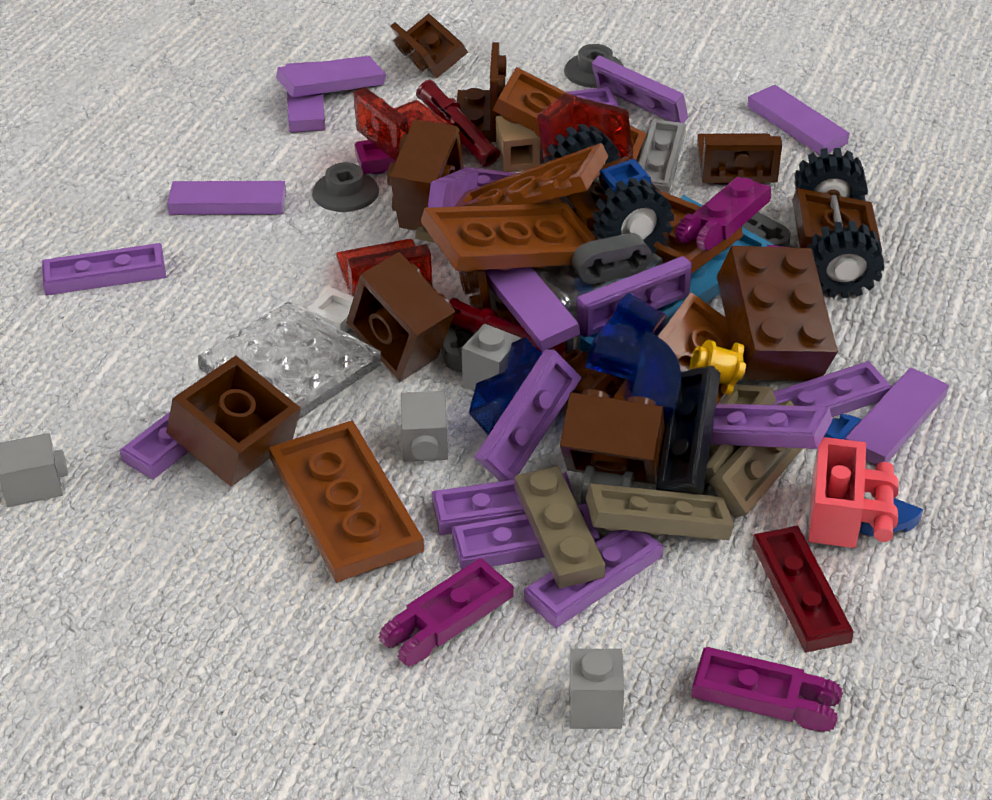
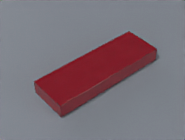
[752,525,854,653]

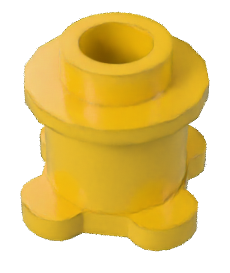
[690,340,746,395]

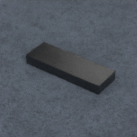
[656,366,721,494]

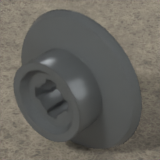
[564,44,624,88]
[312,162,379,212]

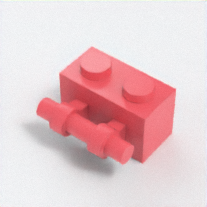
[808,437,899,548]

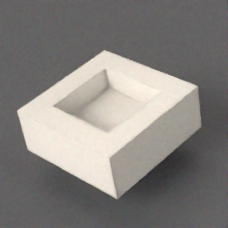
[306,287,354,336]

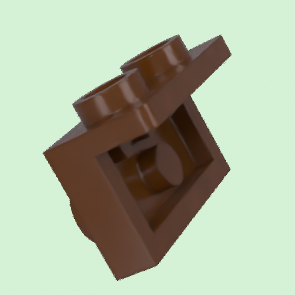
[390,13,468,78]

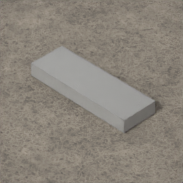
[638,119,686,194]

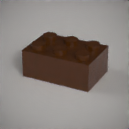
[717,246,838,381]

